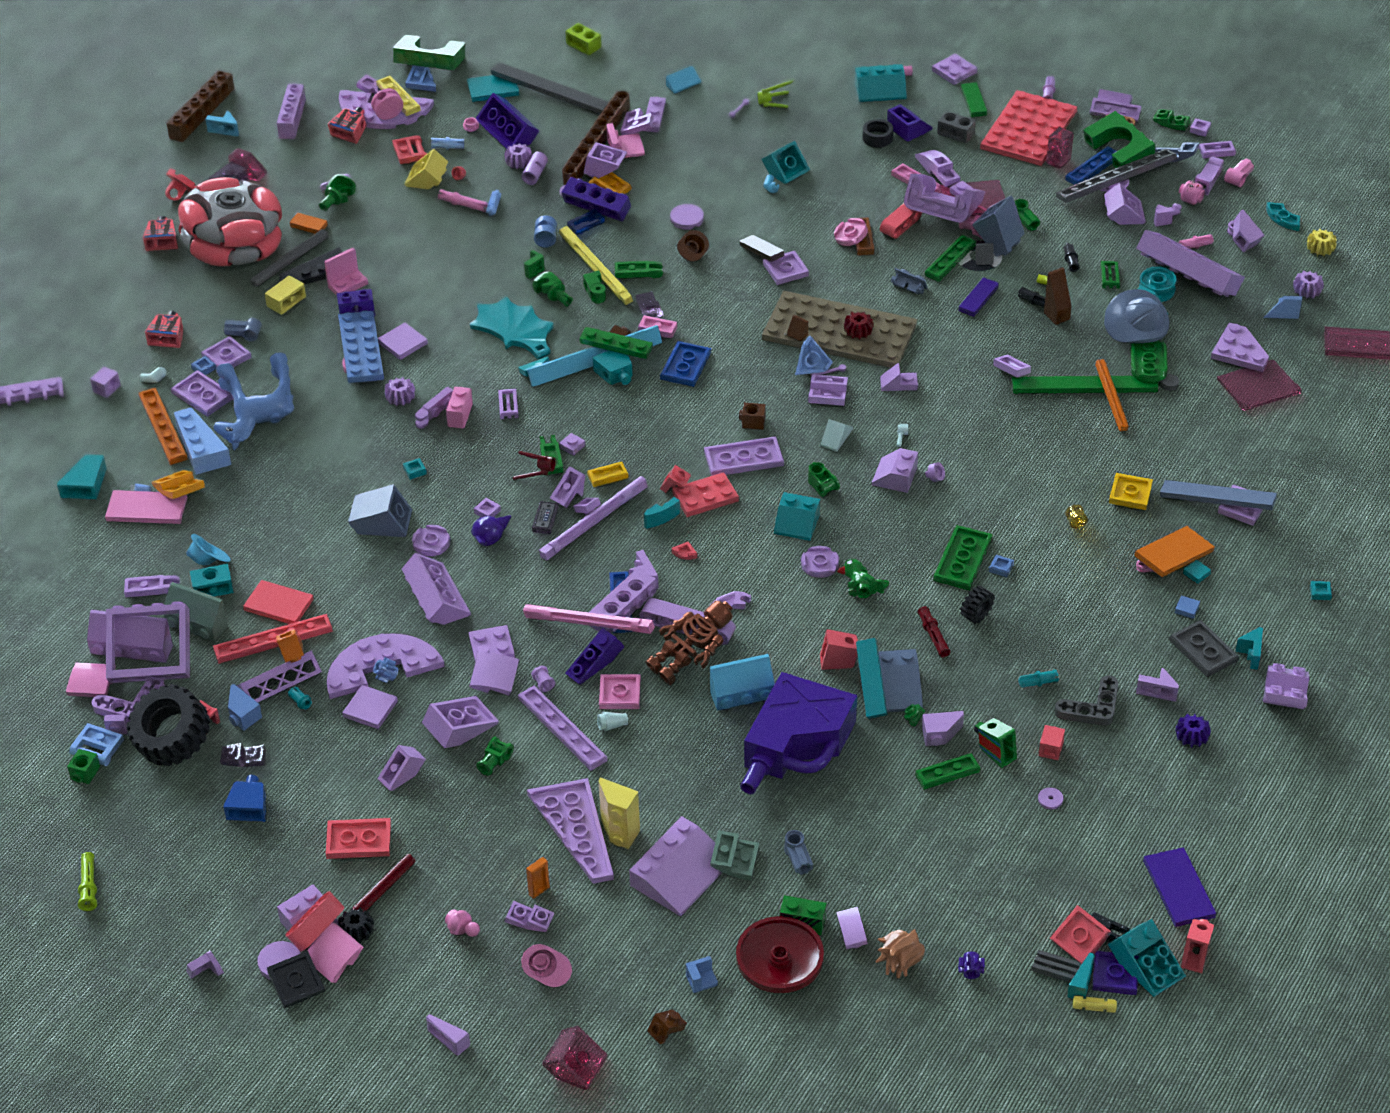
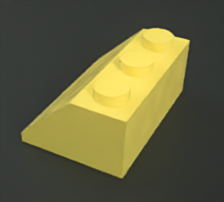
[598,777,640,849]

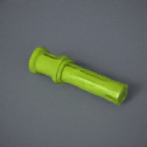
[78,852,97,911]

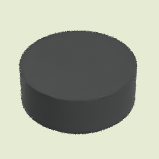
[1160,374,1179,391]

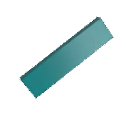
[856,638,888,719]

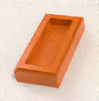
[289,213,328,234]
[526,857,550,899]

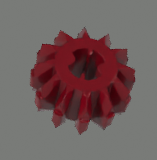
[844,311,874,340]

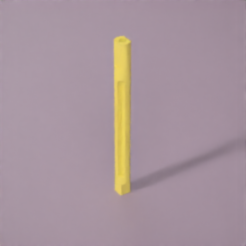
[559,226,633,305]

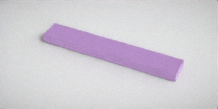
[518,685,607,771]

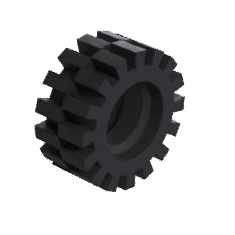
[960,586,995,624]

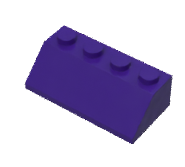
[476,93,540,149]

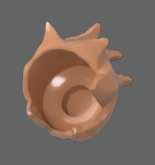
[876,929,925,979]

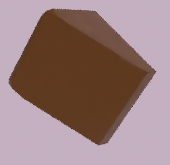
[787,315,809,341]

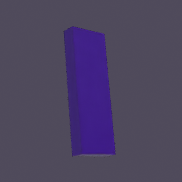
[958,277,999,317]

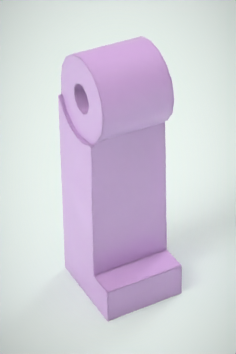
[1195,156,1224,195]

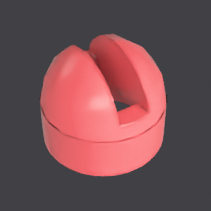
[451,166,466,180]

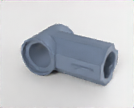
[224,318,262,341]
[784,830,813,875]

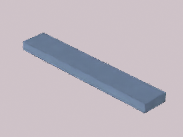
[1160,480,1277,510]

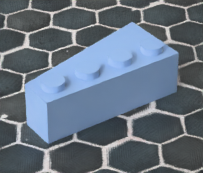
[174,407,231,475]

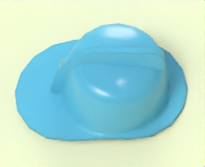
[186,534,230,565]

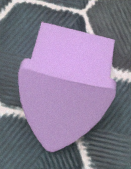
[186,951,224,978]

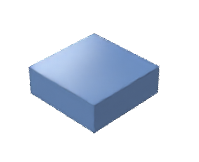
[191,356,216,375]
[989,555,1014,577]
[1175,595,1200,619]

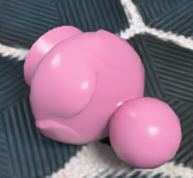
[445,909,480,937]

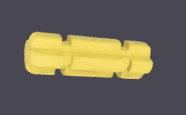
[1073,996,1117,1013]

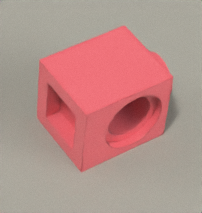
[1038,725,1065,760]

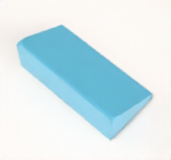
[666,66,701,93]

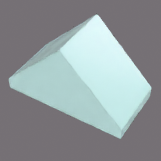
[820,419,853,452]

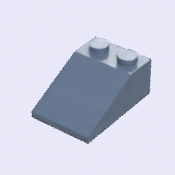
[879,649,923,712]

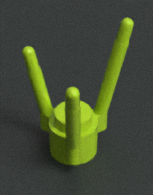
[757,80,793,108]

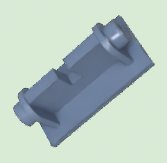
[891,268,928,294]

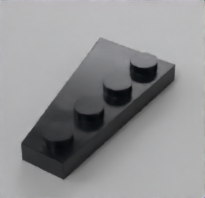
[279,247,342,285]

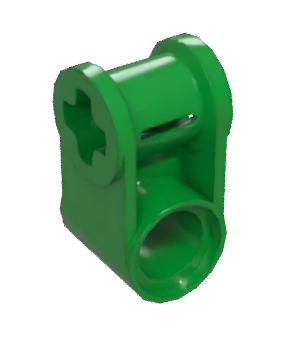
[808,462,840,497]

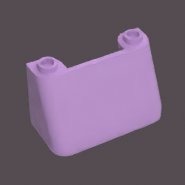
[904,174,985,223]

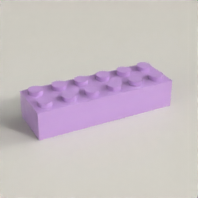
[1136,230,1245,297]

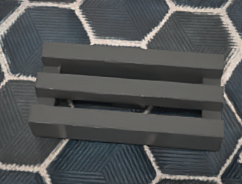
[1031,950,1080,983]

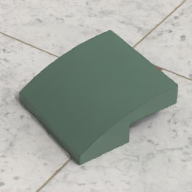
[710,830,759,881]

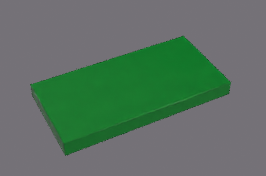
[933,525,993,591]

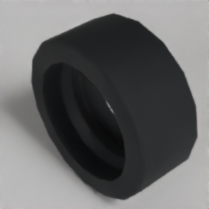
[862,119,893,148]

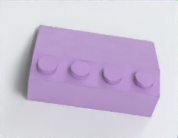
[629,816,722,917]

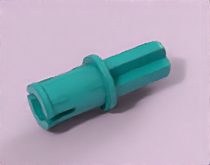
[1018,669,1059,688]

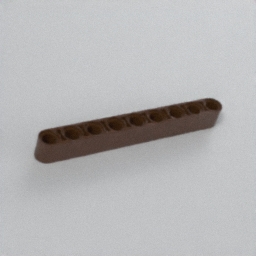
[562,90,630,185]

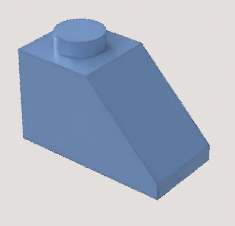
[228,684,262,731]

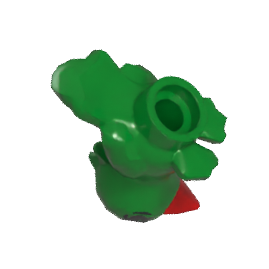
[837,559,889,598]

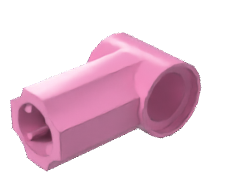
[1224,158,1254,187]

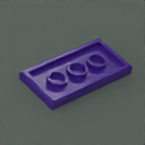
[1143,847,1216,927]

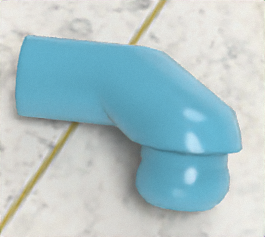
[763,175,779,194]

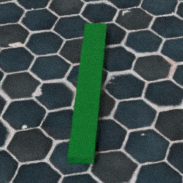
[1012,376,1158,394]

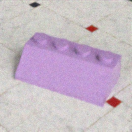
[402,553,471,625]
[87,610,173,663]

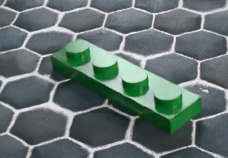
[579,327,653,359]

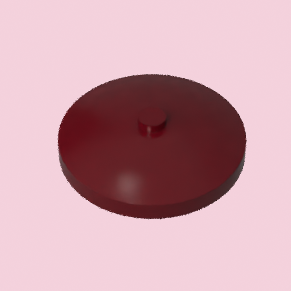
[736,916,824,993]

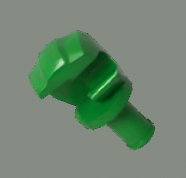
[319,174,356,212]
[532,272,573,307]

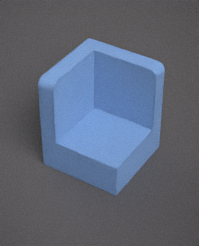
[686,956,718,993]

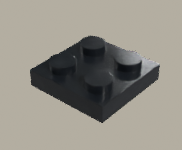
[267,951,325,1009]

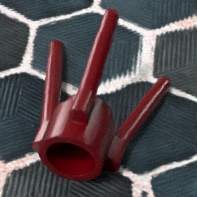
[513,451,556,480]

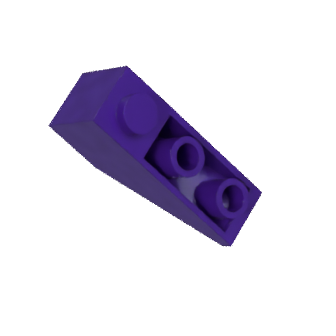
[565,627,625,685]

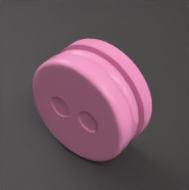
[371,88,403,120]

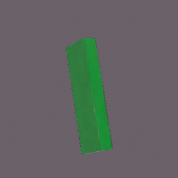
[961,82,987,117]
[915,753,980,790]

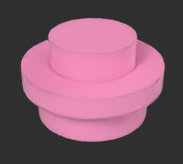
[463,117,479,132]

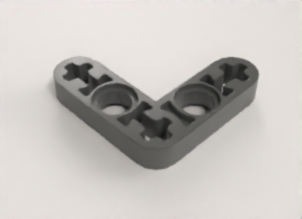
[1055,676,1118,725]

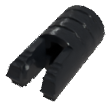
[1091,912,1130,941]

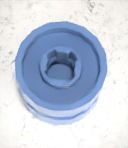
[534,216,557,248]

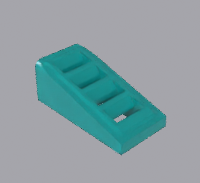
[1067,953,1095,999]

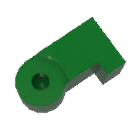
[583,270,606,304]

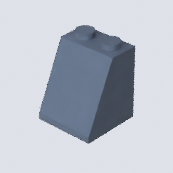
[972,195,1024,257]
[348,484,412,537]

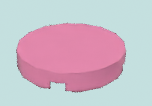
[834,218,868,246]

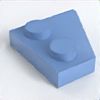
[405,65,436,92]

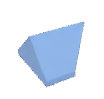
[1263,296,1302,319]
[795,336,833,375]

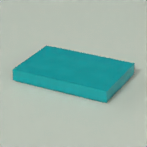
[467,75,519,102]

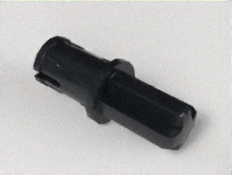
[1063,243,1080,272]
[1018,287,1045,307]

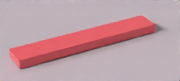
[213,614,333,664]

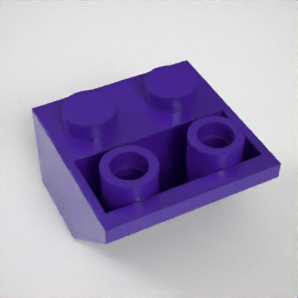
[887,104,933,142]

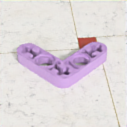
[92,680,165,722]

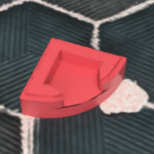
[672,541,697,560]

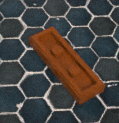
[855,217,874,255]

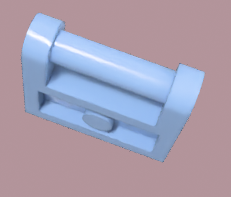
[69,723,124,766]

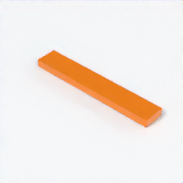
[138,388,188,465]

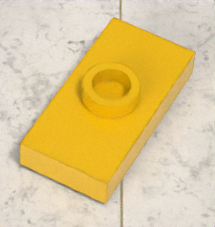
[587,462,629,487]

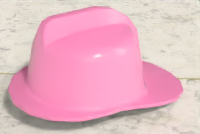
[521,944,572,987]

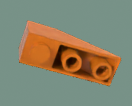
[276,629,304,663]

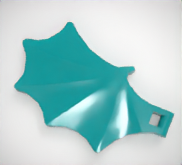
[470,297,554,359]

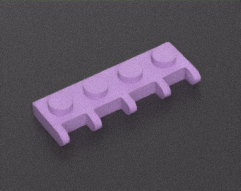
[0,377,64,406]

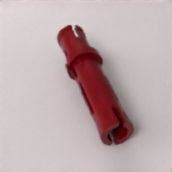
[917,606,951,658]

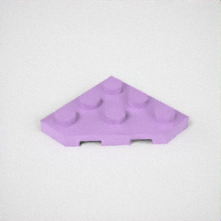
[1211,323,1269,372]

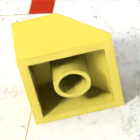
[404,149,448,190]

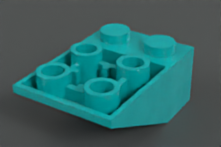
[1108,919,1186,997]

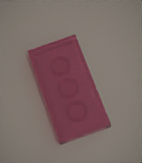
[1324,326,1390,359]

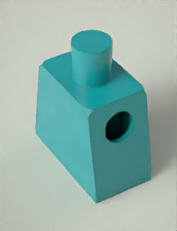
[592,350,633,385]

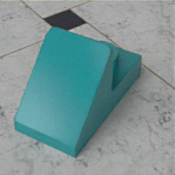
[1235,627,1263,670]

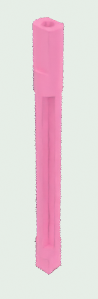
[523,604,655,634]

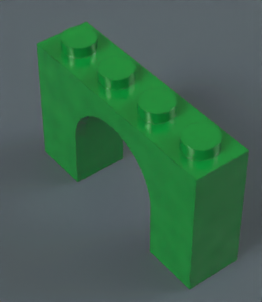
[393,35,465,71]
[1083,111,1156,169]

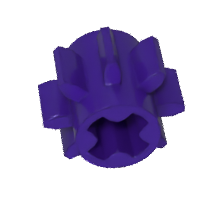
[958,951,985,979]

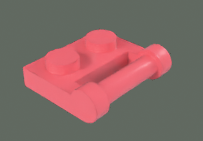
[392,135,427,164]

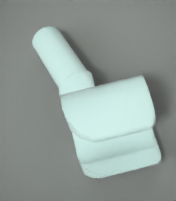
[896,424,909,447]

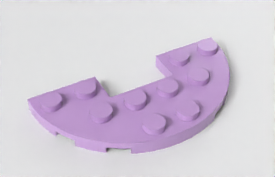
[339,90,434,129]
[327,634,445,699]

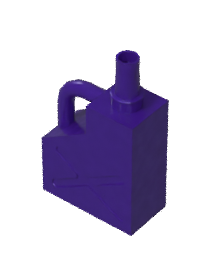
[740,672,857,795]

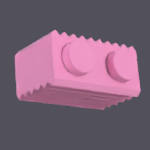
[446,387,473,429]

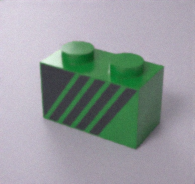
[780,895,827,936]

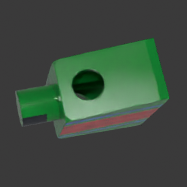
[974,719,1017,768]

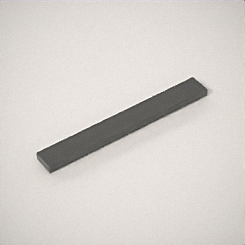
[491,62,609,114]
[1056,149,1177,203]

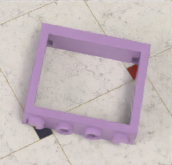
[106,601,190,683]

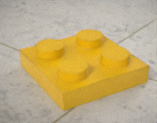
[1109,473,1153,510]

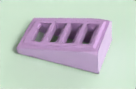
[426,1014,470,1056]

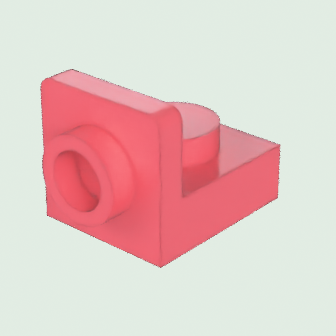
[660,465,691,493]

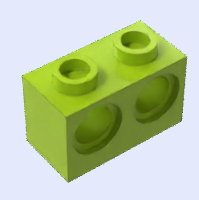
[565,23,602,56]

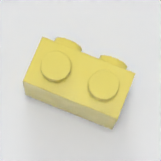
[265,276,306,315]

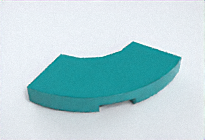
[1266,202,1301,231]

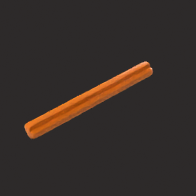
[1095,359,1129,432]

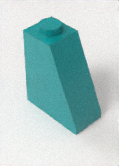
[57,454,107,500]

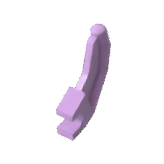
[709,591,751,609]

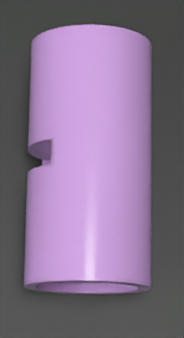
[521,152,548,185]

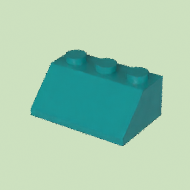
[855,64,907,102]

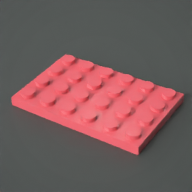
[980,90,1077,166]

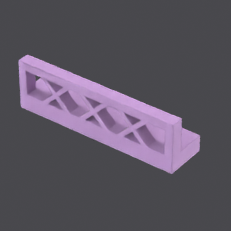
[237,650,322,703]

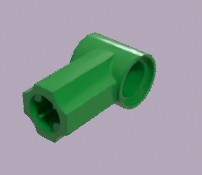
[1014,199,1041,231]

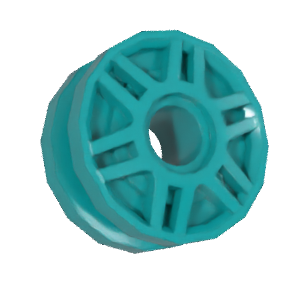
[1139,267,1177,302]

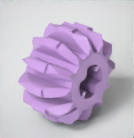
[504,143,532,169]
[1293,271,1324,299]
[384,377,415,406]

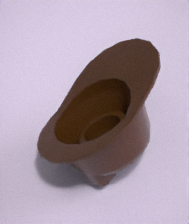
[677,230,709,262]

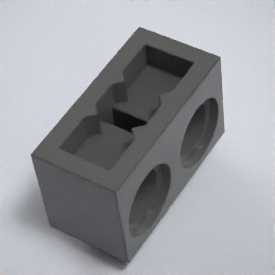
[937,110,976,144]

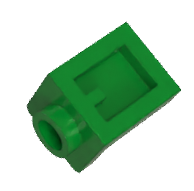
[524,250,545,279]

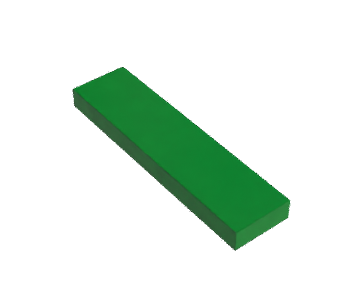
[924,235,976,282]

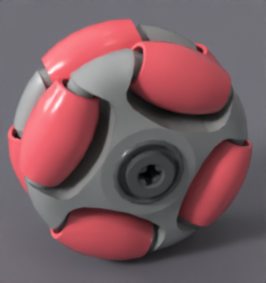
[178,177,282,266]

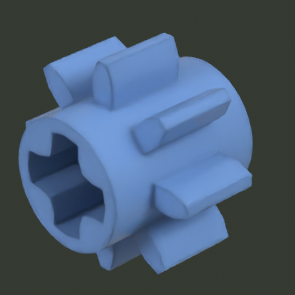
[373,657,398,683]

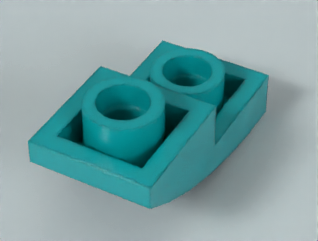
[644,497,680,529]

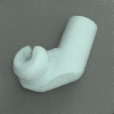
[140,367,167,383]

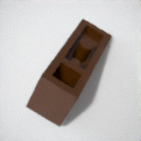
[1044,267,1072,325]

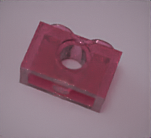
[1046,127,1074,169]

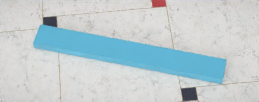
[527,325,662,387]

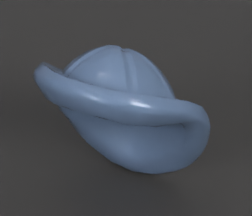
[1104,289,1169,343]

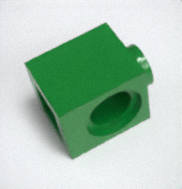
[67,749,100,784]

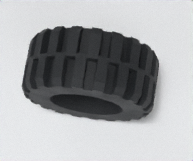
[127,685,210,766]

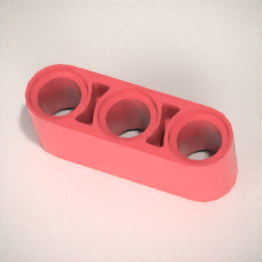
[880,203,922,239]
[286,891,345,952]

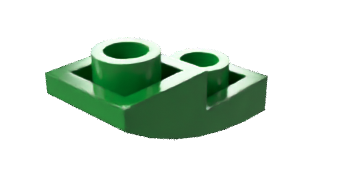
[1153,109,1191,131]

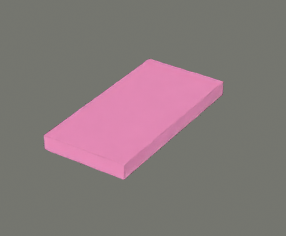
[105,490,188,524]

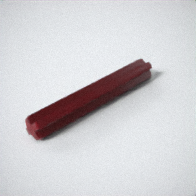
[353,854,415,912]

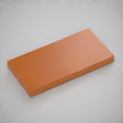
[1134,526,1215,577]

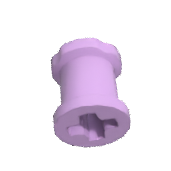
[531,666,555,692]

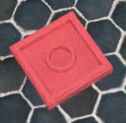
[1050,905,1112,964]

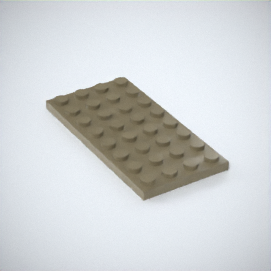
[762,291,917,368]

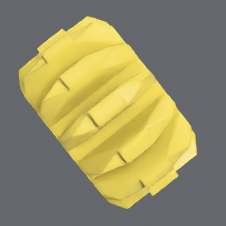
[1307,229,1337,256]

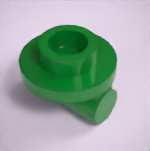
[904,704,925,727]

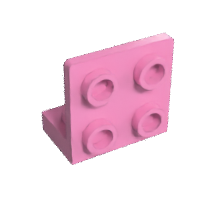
[606,123,645,158]
[324,248,368,296]

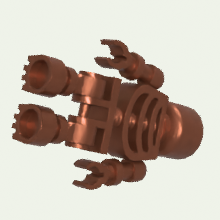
[645,600,733,686]

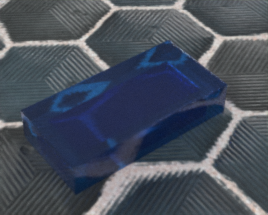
[567,209,605,235]

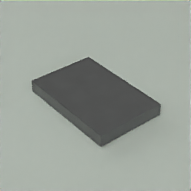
[1169,620,1239,677]

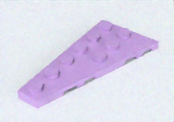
[527,778,614,884]

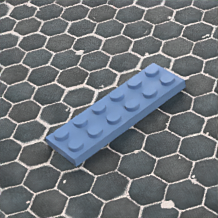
[338,311,384,383]

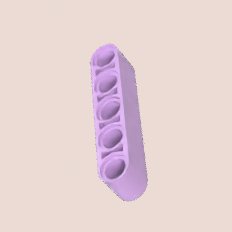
[639,598,736,645]

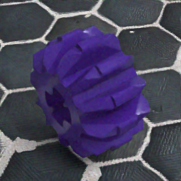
[1175,714,1211,748]

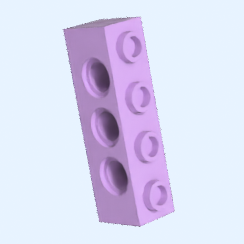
[277,83,306,139]
[589,568,656,633]

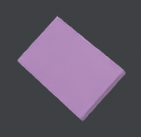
[171,370,233,417]

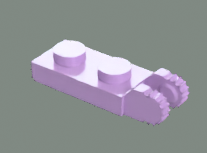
[415,387,453,429]
[124,575,180,598]

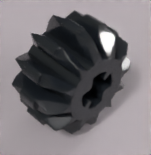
[338,907,374,944]

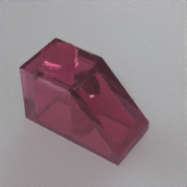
[228,148,267,182]

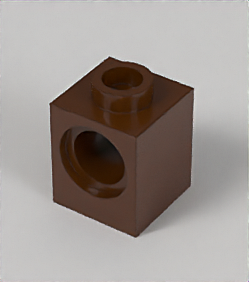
[739,402,766,430]

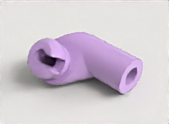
[1156,203,1182,216]

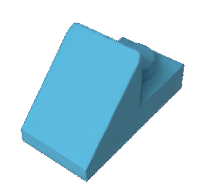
[205,111,239,137]

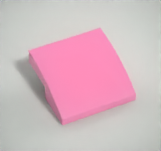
[66,663,116,697]
[307,922,364,983]

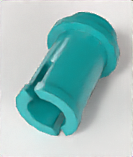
[288,686,312,710]

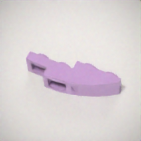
[915,150,960,187]

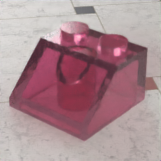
[542,1026,608,1090]

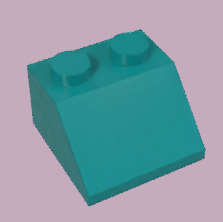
[761,140,811,184]
[774,492,820,541]

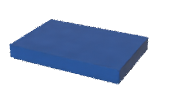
[660,341,711,387]

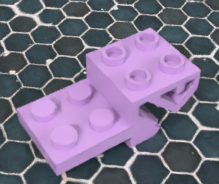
[1263,663,1309,709]

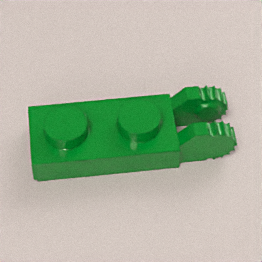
[615,261,663,279]
[539,435,564,475]

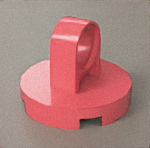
[165,168,196,201]

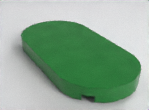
[1130,340,1168,382]

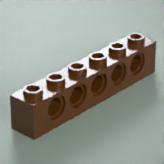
[166,70,235,142]

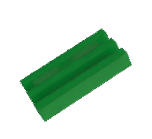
[1100,261,1120,289]

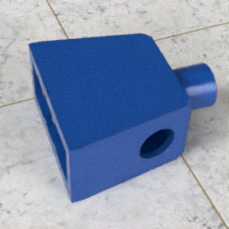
[223,775,266,822]

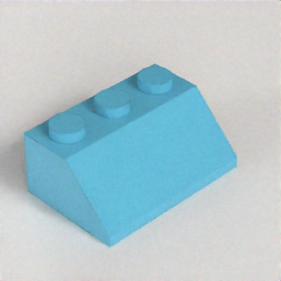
[710,654,775,710]

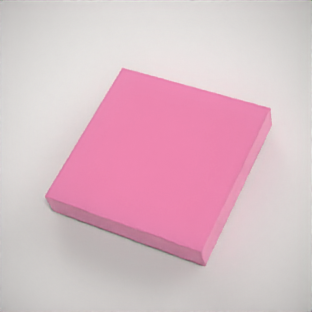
[599,674,641,709]

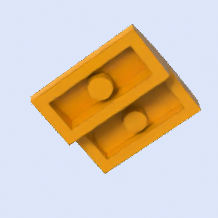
[588,172,632,194]
[152,470,205,499]

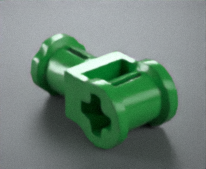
[476,736,514,776]

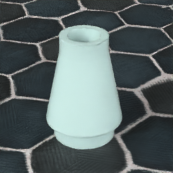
[597,712,628,732]

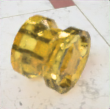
[1065,505,1088,529]

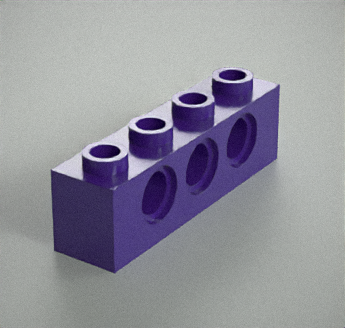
[561,177,632,222]

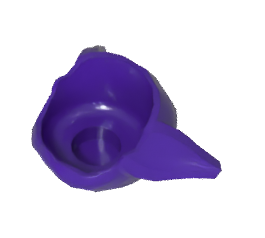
[471,515,511,546]

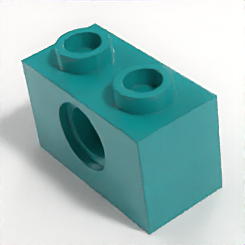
[190,564,234,597]

